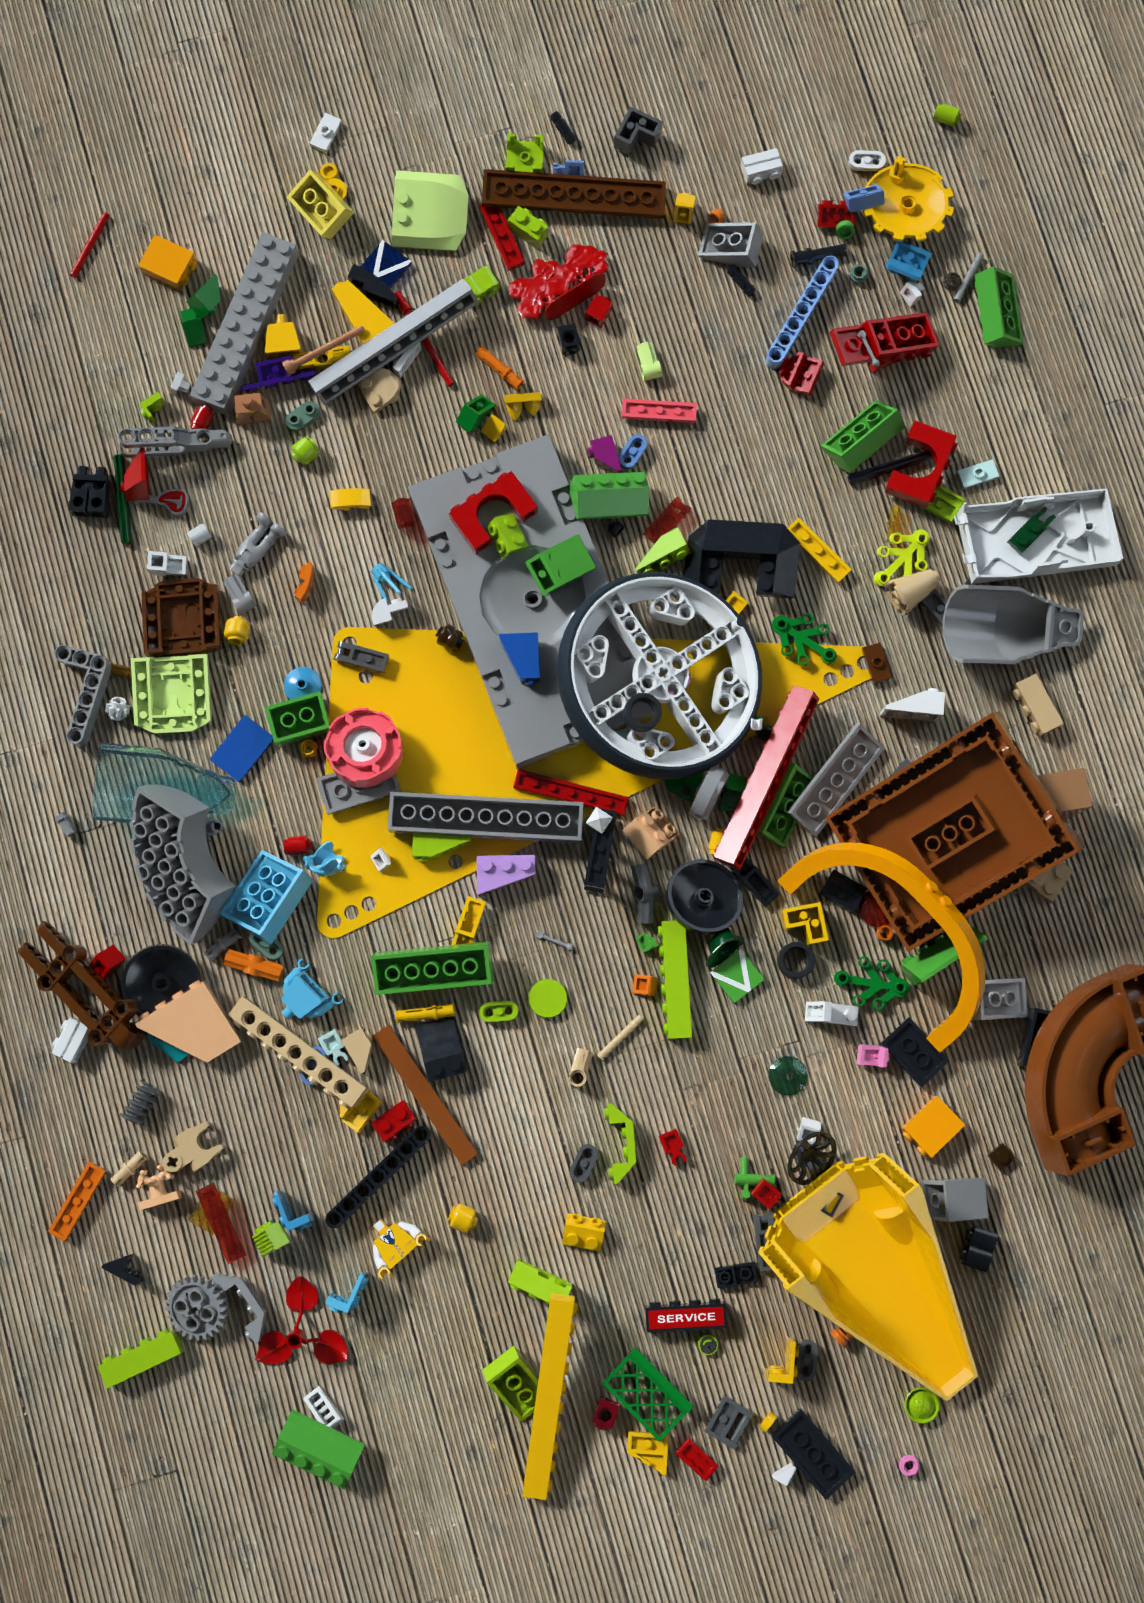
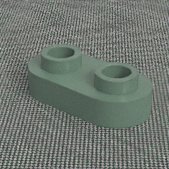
[285,401,320,432]
[249,933,283,961]

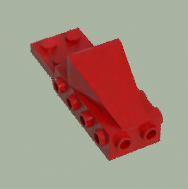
[829,312,940,373]

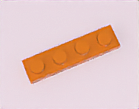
[48,1161,107,1242]

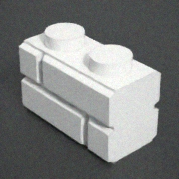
[740,148,783,184]
[51,1017,90,1063]

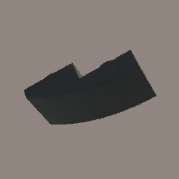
[714,1261,759,1288]

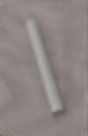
[953,253,984,303]

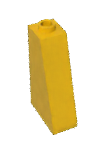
[332,280,395,345]

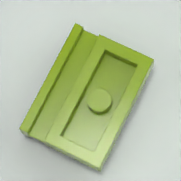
[922,485,965,524]

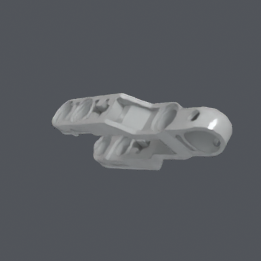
[118,427,233,458]

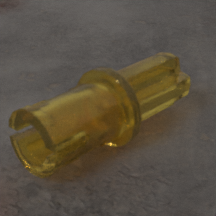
[886,505,902,543]

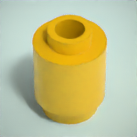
[708,828,724,855]

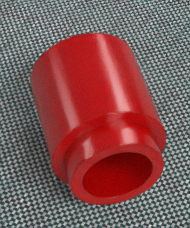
[190,405,214,429]
[283,835,313,856]

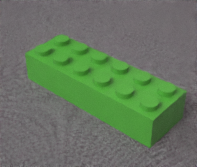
[371,941,495,995]

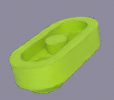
[479,1001,519,1022]

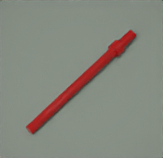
[394,291,454,387]

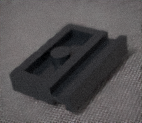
[820,870,868,913]

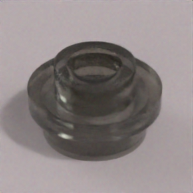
[943,272,962,291]

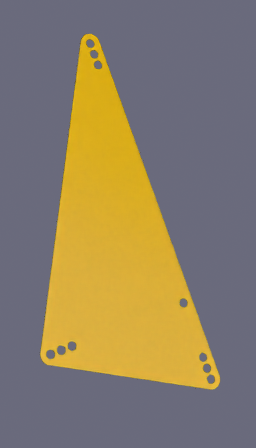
[317,627,871,938]

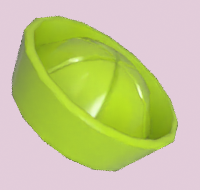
[905,1387,940,1424]

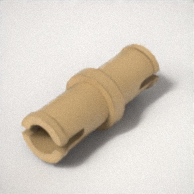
[110,1150,148,1187]

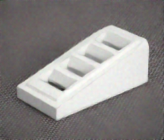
[303,1386,345,1429]

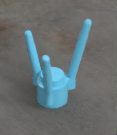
[371,563,413,603]

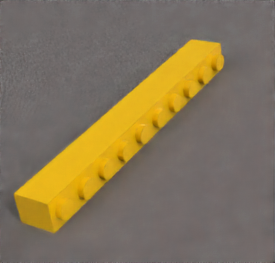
[522,1293,578,1500]

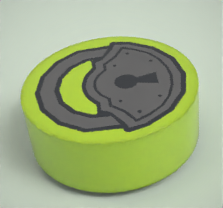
[698,1334,718,1355]

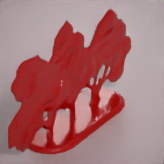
[508,244,609,320]

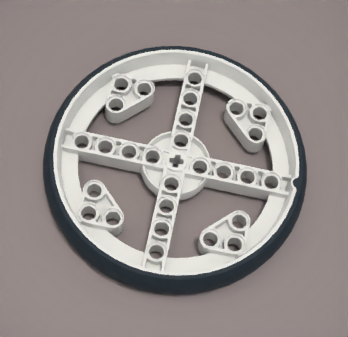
[557,572,762,780]

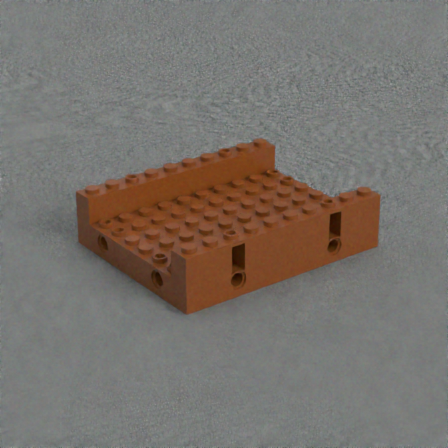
[825,711,1086,952]

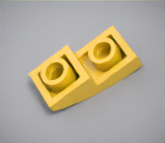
[330,488,371,511]

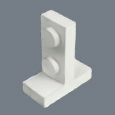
[805,1001,859,1026]

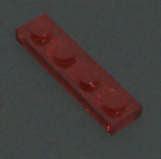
[196,1183,246,1264]

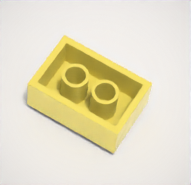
[287,169,355,240]

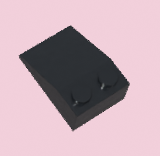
[415,1016,468,1082]

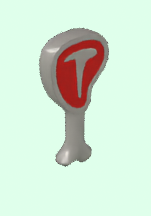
[132,489,189,517]

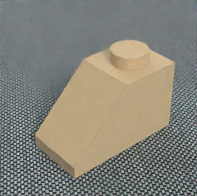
[341,1028,373,1074]

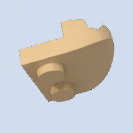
[357,368,402,413]

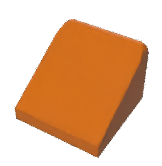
[632,974,658,997]

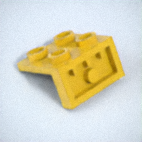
[765,1337,799,1384]

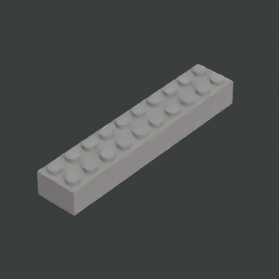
[190,232,299,416]
[388,792,583,844]

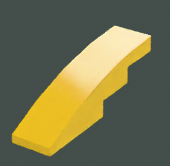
[451,896,486,945]

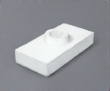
[309,113,342,153]

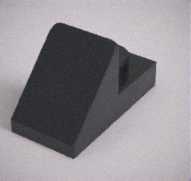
[101,1253,144,1286]

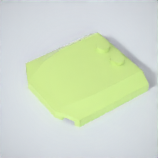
[392,171,469,252]
[131,654,212,734]

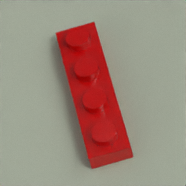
[479,204,524,271]

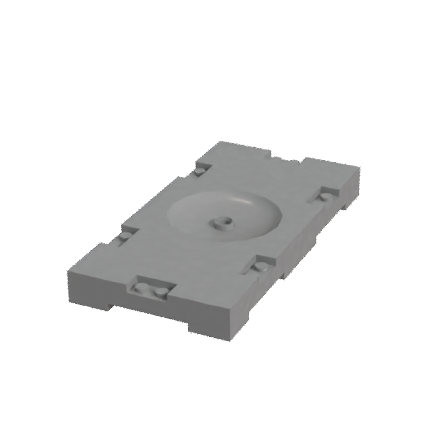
[408,434,654,769]

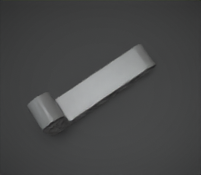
[54,645,112,747]

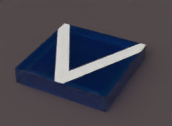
[360,240,412,289]

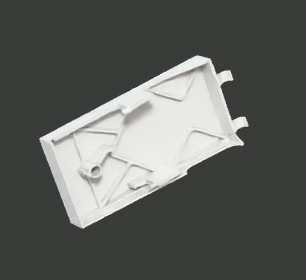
[954,489,1123,584]

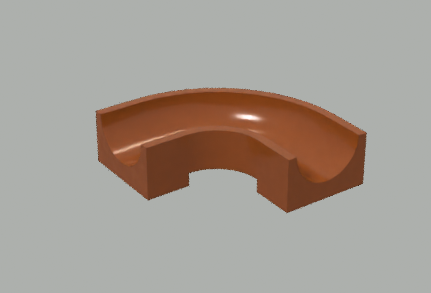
[1025,964,1144,1177]

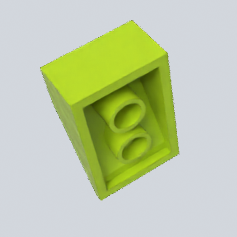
[482,1346,539,1422]

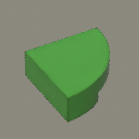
[635,934,659,954]

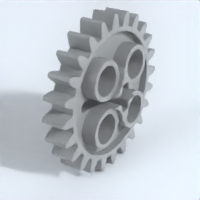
[165,1275,229,1341]

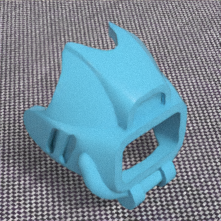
[303,841,347,877]

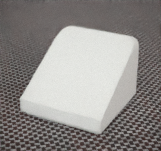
[796,1117,821,1144]
[772,1463,796,1486]

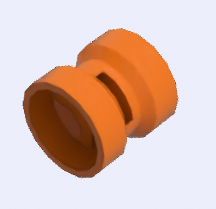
[830,1327,855,1348]

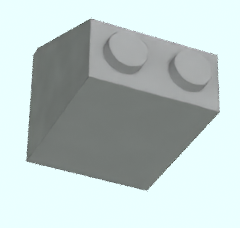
[922,1177,988,1222]

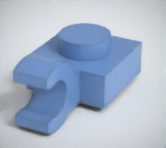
[553,160,584,176]

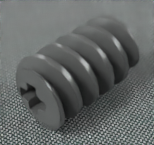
[119,1080,161,1124]

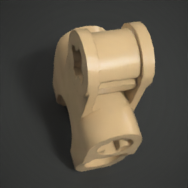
[162,1121,225,1172]

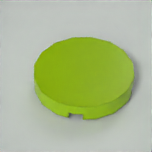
[529,979,567,1018]

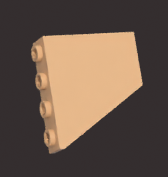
[135,980,242,1062]

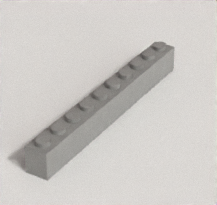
[308,279,479,405]

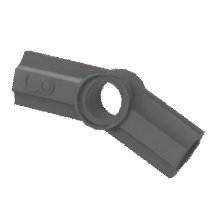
[631,864,659,924]

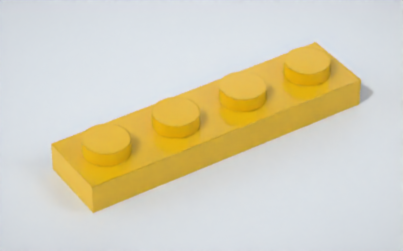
[788,517,852,584]

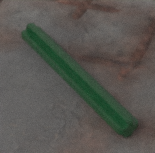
[113,454,132,545]

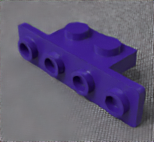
[241,355,315,393]

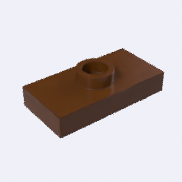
[862,642,892,684]

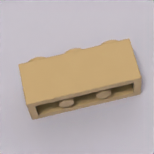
[1012,674,1064,737]

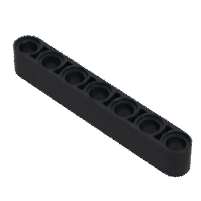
[325,1126,431,1228]

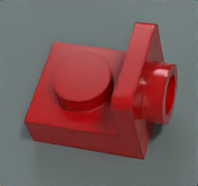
[751,1178,782,1210]

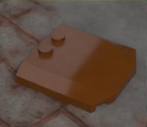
[141,578,221,658]

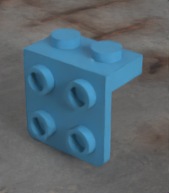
[885,241,932,282]
[272,1190,316,1231]

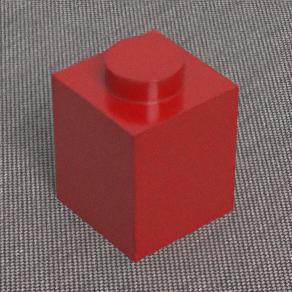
[585,294,612,328]

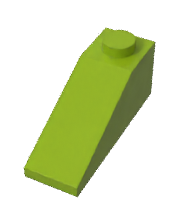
[412,833,472,862]

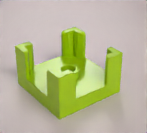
[505,133,544,173]

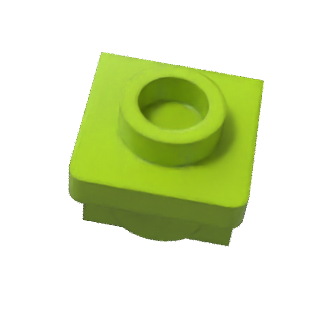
[139,392,166,424]

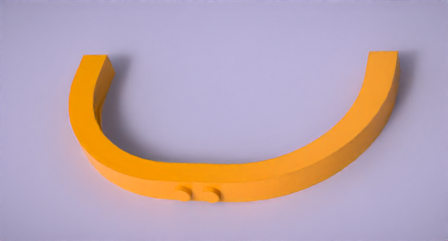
[777,842,986,1052]

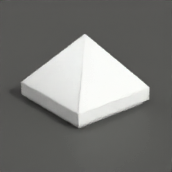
[586,807,613,834]
[370,848,391,873]

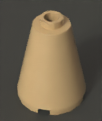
[885,569,940,615]

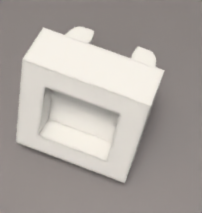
[900,281,925,307]
[169,371,191,395]

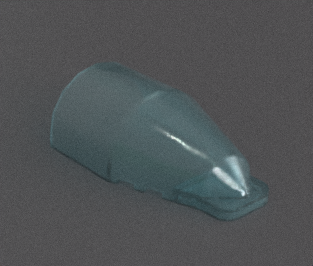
[92,742,236,823]

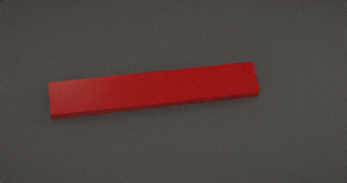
[513,769,629,816]

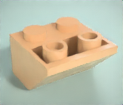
[623,805,680,860]

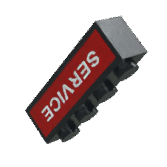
[645,1298,727,1333]

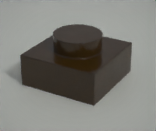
[987,1143,1016,1171]

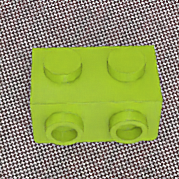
[487,513,529,559]

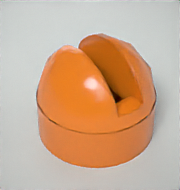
[709,209,726,223]
[876,925,893,942]

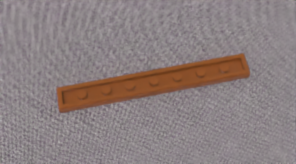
[373,1025,478,1165]

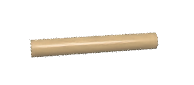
[597,1015,644,1060]

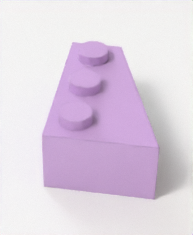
[477,855,535,896]

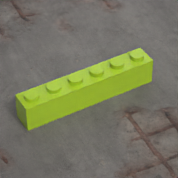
[658,921,692,1039]

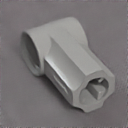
[223,575,257,615]

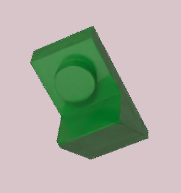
[180,308,207,348]
[719,773,747,813]

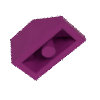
[587,435,622,473]

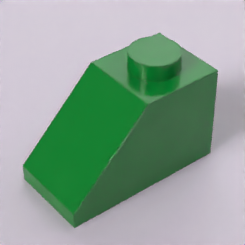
[186,274,220,319]
[456,394,496,433]

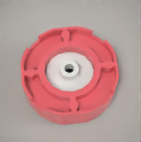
[324,708,404,788]

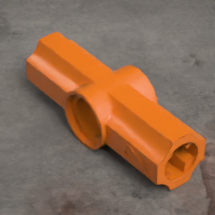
[223,949,285,982]

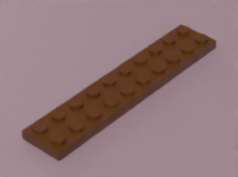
[482,169,666,219]

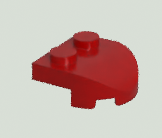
[779,352,825,396]

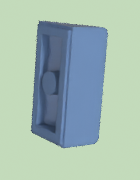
[843,185,885,212]

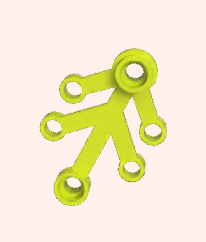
[873,529,930,587]

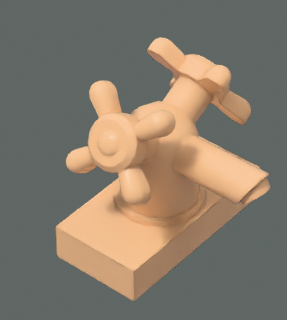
[136,1165,182,1210]

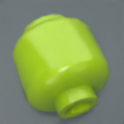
[291,437,319,465]

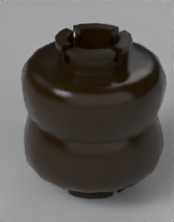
[435,624,464,652]

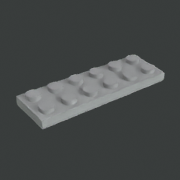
[787,723,885,837]

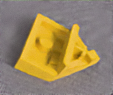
[338,1091,383,1134]

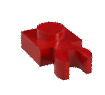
[658,1129,687,1166]

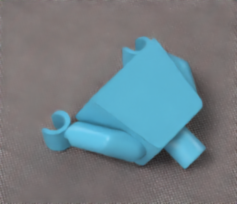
[281,959,343,1020]

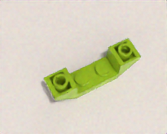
[604,1103,636,1184]

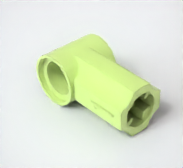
[637,342,662,381]

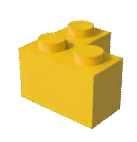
[780,902,829,946]

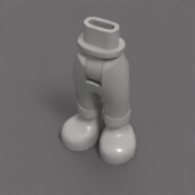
[229,512,287,577]

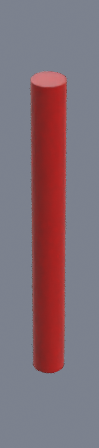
[70,212,110,278]

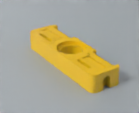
[293,345,351,373]

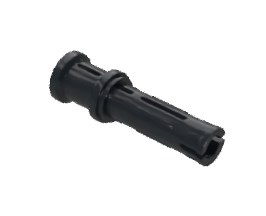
[790,243,847,268]

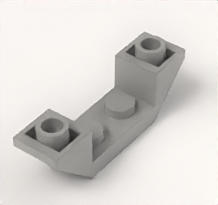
[211,1273,267,1344]

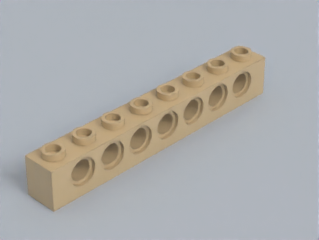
[228,996,369,1109]

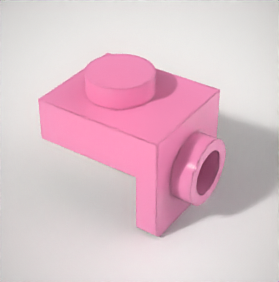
[857,1044,889,1068]

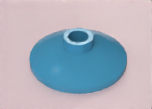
[284,667,322,700]

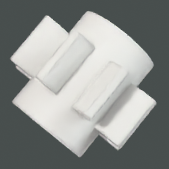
[105,697,130,721]

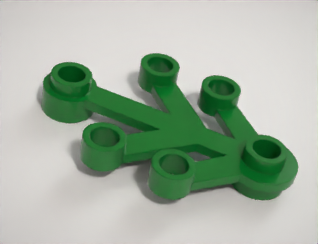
[772,613,837,667]
[833,956,910,1010]

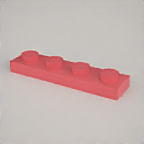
[622,398,697,423]

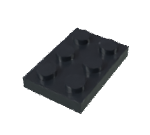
[880,1017,949,1088]

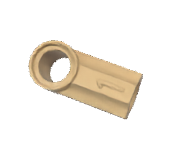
[569,1048,593,1088]

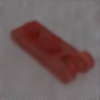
[643,496,692,544]

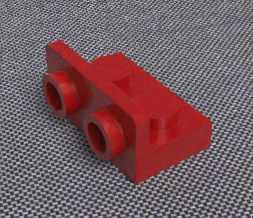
[817,200,855,228]
[371,1100,417,1143]

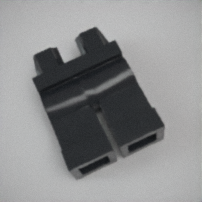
[68,466,111,518]

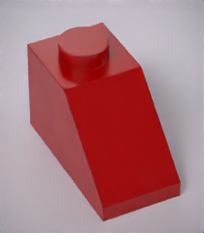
[90,944,126,981]

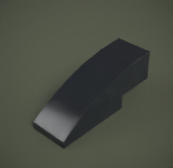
[348,264,399,309]
[726,857,780,907]

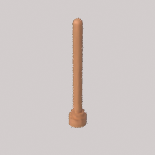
[282,326,365,376]

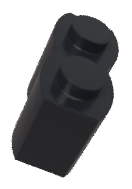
[959,1226,998,1273]

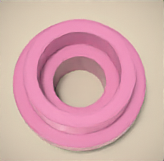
[899,1455,919,1476]

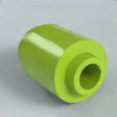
[933,103,962,127]

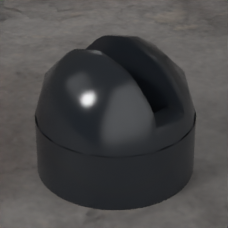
[608,521,624,537]

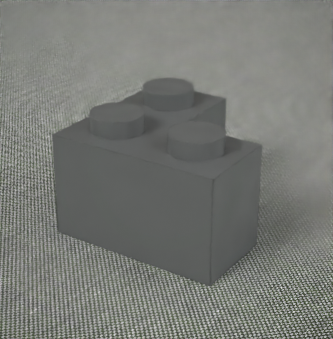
[614,106,663,155]

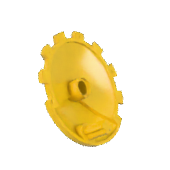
[863,156,954,242]

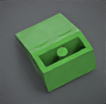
[525,534,597,596]

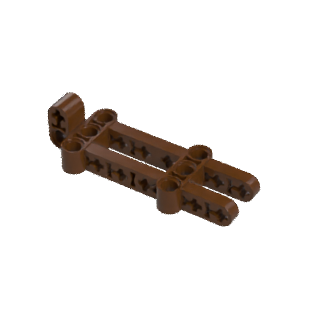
[18,921,148,1050]

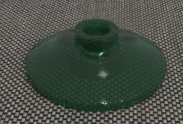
[768,1056,808,1096]

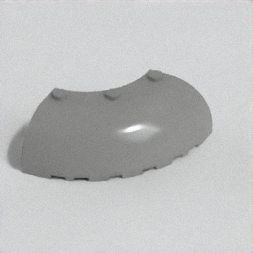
[130,784,236,945]

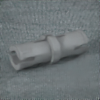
[203,928,242,962]

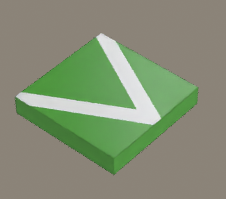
[710,949,765,1003]

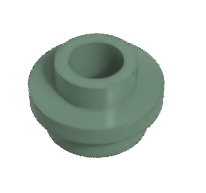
[849,264,868,283]

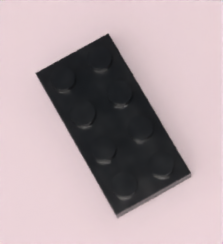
[771,1408,856,1500]

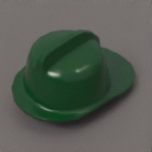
[706,928,744,968]

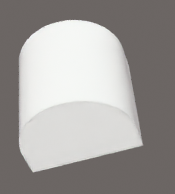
[187,524,212,547]

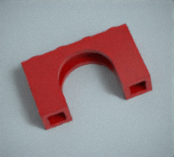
[885,420,958,509]
[449,471,538,554]

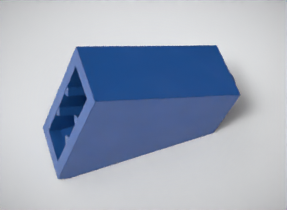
[499,632,540,685]

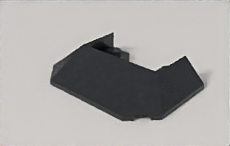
[683,519,801,599]

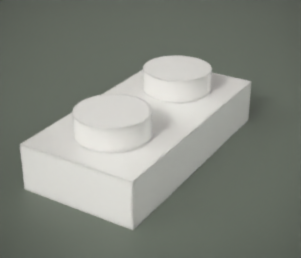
[393,342,421,378]

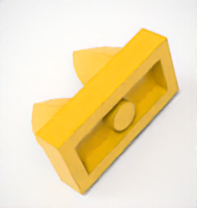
[504,392,542,421]

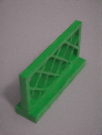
[602,1347,694,1442]

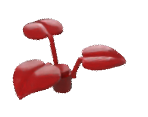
[255,1276,348,1364]

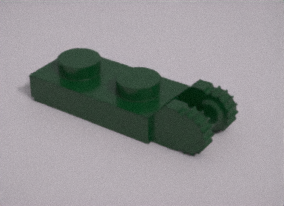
[1007,506,1056,555]

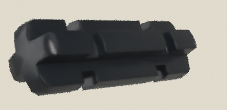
[550,111,576,145]
[727,265,756,297]

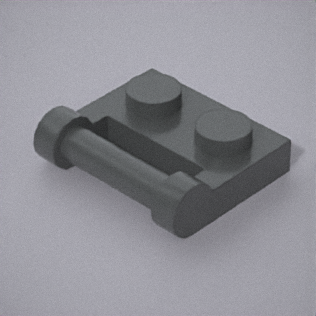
[704,1395,755,1450]

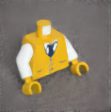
[373,1218,431,1282]

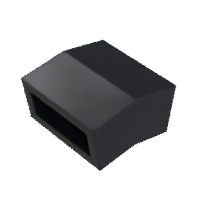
[821,1192,844,1218]

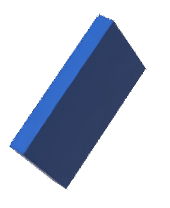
[209,715,274,783]

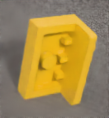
[562,1213,606,1252]

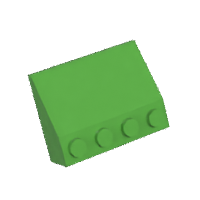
[899,925,988,986]

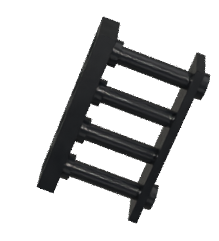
[584,808,617,893]

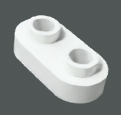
[848,150,886,172]

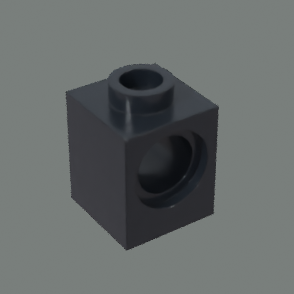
[557,323,580,355]

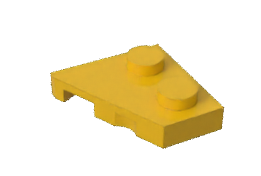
[627,1431,669,1475]

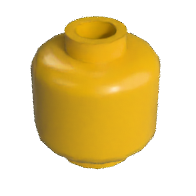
[224,616,250,646]
[447,1204,478,1233]

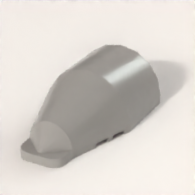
[942,585,1084,664]

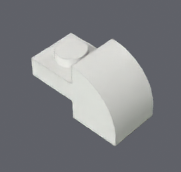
[147,551,186,577]
[372,598,409,626]

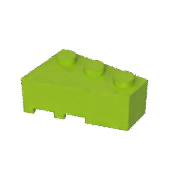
[508,1258,572,1305]

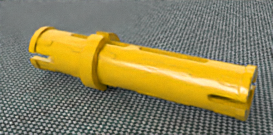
[395,1004,455,1023]

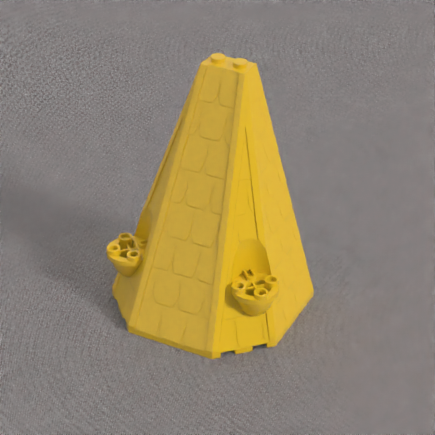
[758,1153,978,1401]

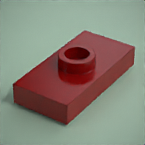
[675,1437,719,1482]

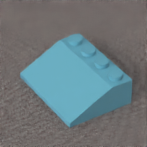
[219,850,313,945]

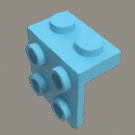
[325,1271,369,1313]

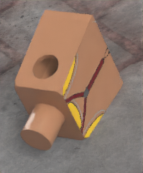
[234,393,271,424]

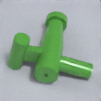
[734,1157,775,1201]

